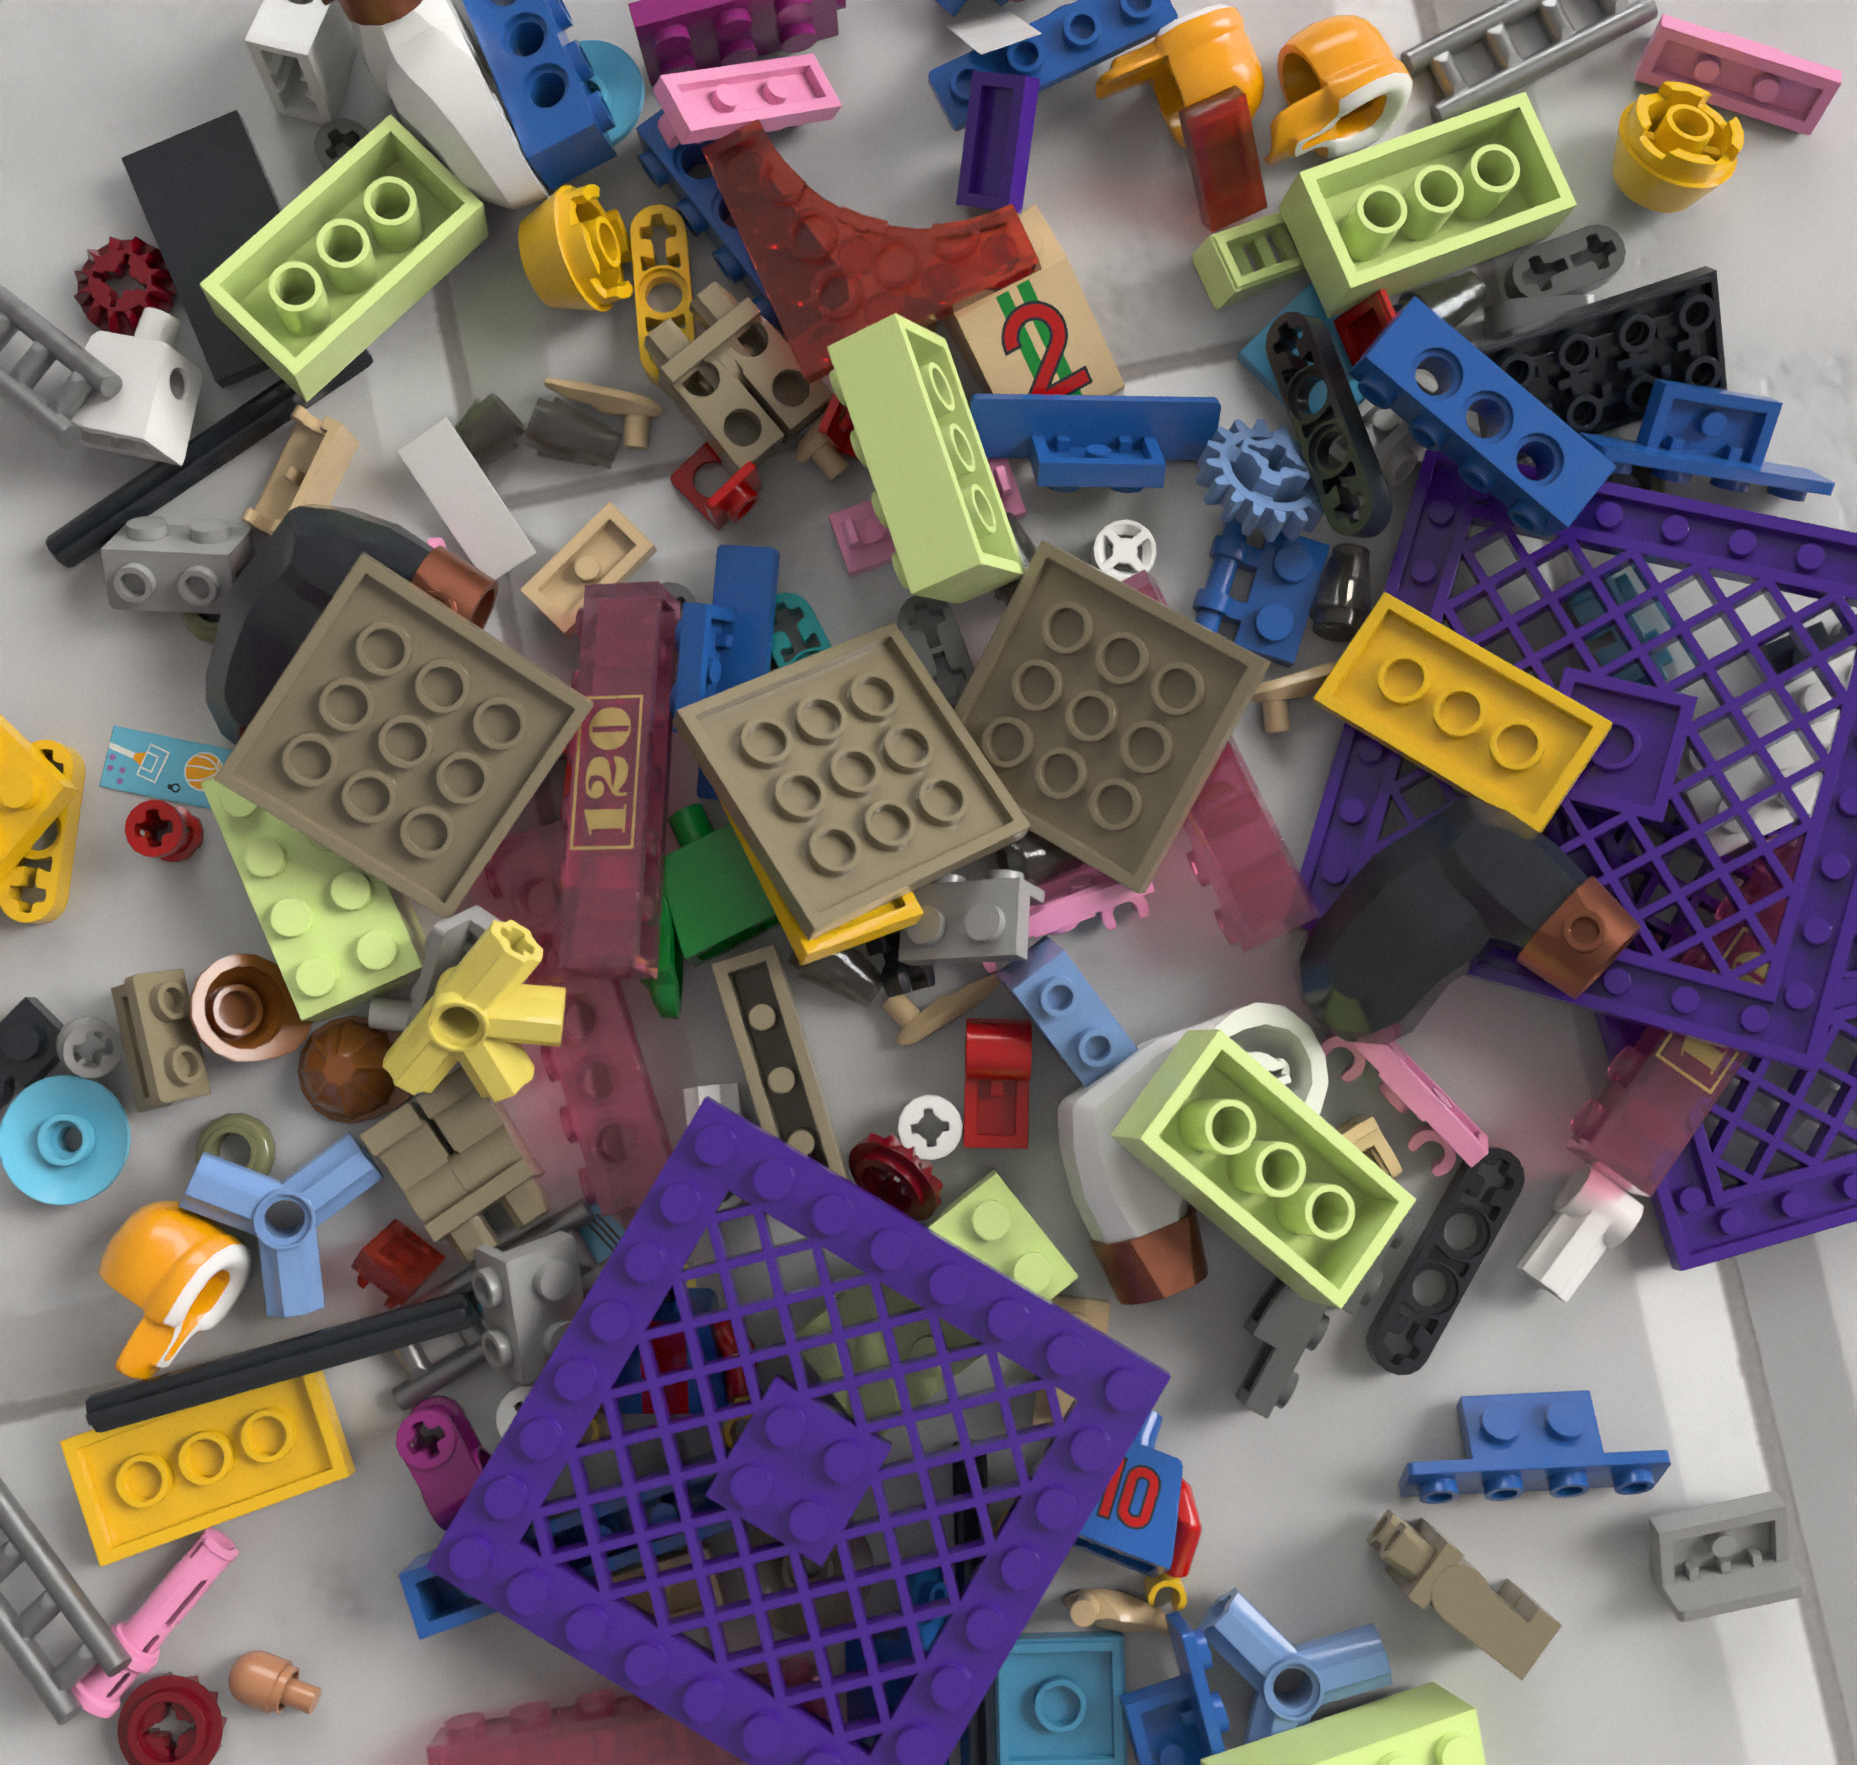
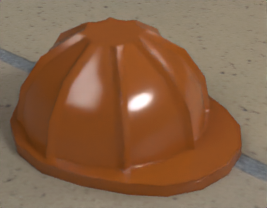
[189,954,313,1062]
[298,1016,413,1124]

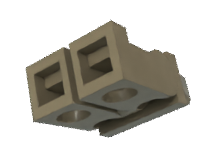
[644,281,833,477]
[359,1066,552,1265]
[1366,1509,1562,1680]

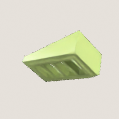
[1192,212,1307,309]

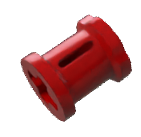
[124,800,204,863]

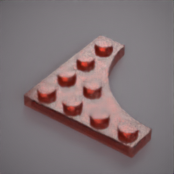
[701,119,1042,384]

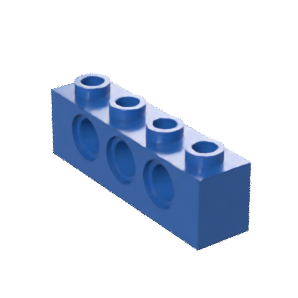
[462,0,617,190]
[636,109,850,345]
[1348,296,1617,539]

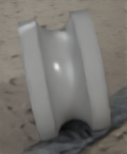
[55,1016,123,1079]

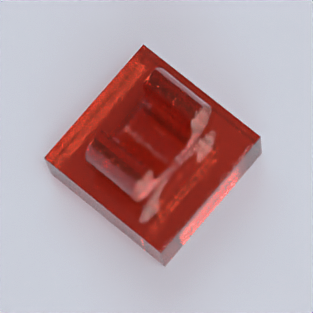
[350,1218,446,1310]

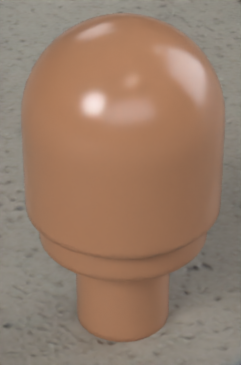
[228,1650,322,1715]

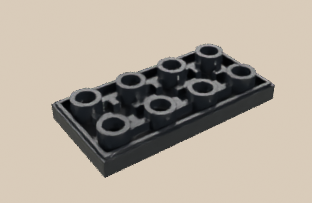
[121,110,282,389]
[1470,266,1727,460]

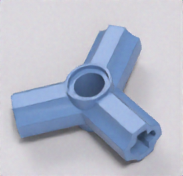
[178,1131,384,1318]
[1197,1587,1393,1745]

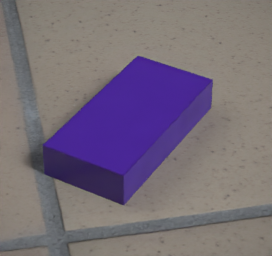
[956,71,1040,214]

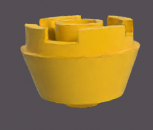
[1612,82,1744,213]
[518,184,634,312]

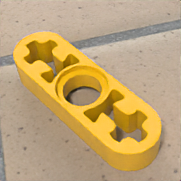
[630,205,697,388]
[0,739,86,925]

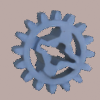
[1196,418,1325,542]

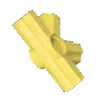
[382,919,566,1102]

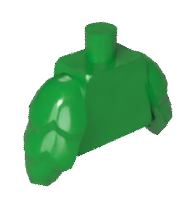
[632,803,781,1019]

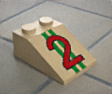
[925,204,1125,396]

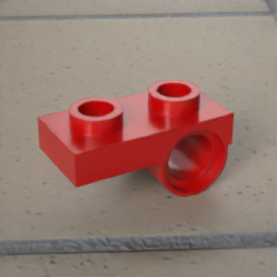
[963,1018,1032,1149]

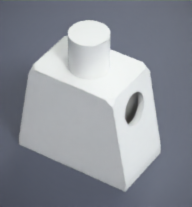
[245,0,357,124]
[69,307,203,466]

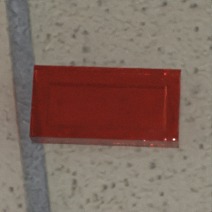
[1178,85,1268,233]

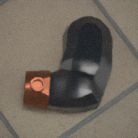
[206,504,498,746]
[1293,797,1642,1045]

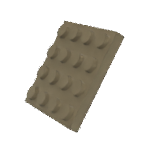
[954,540,1271,894]
[214,552,594,919]
[672,622,1031,940]

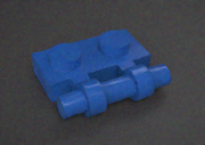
[1192,518,1331,668]

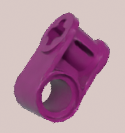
[396,1395,491,1531]

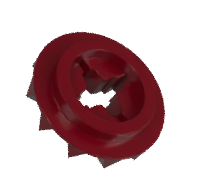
[74,236,177,336]
[848,1133,944,1221]
[117,1671,227,1765]

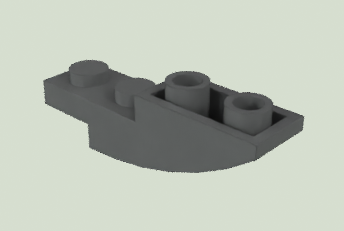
[1235,1213,1414,1419]

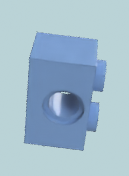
[995,935,1138,1088]

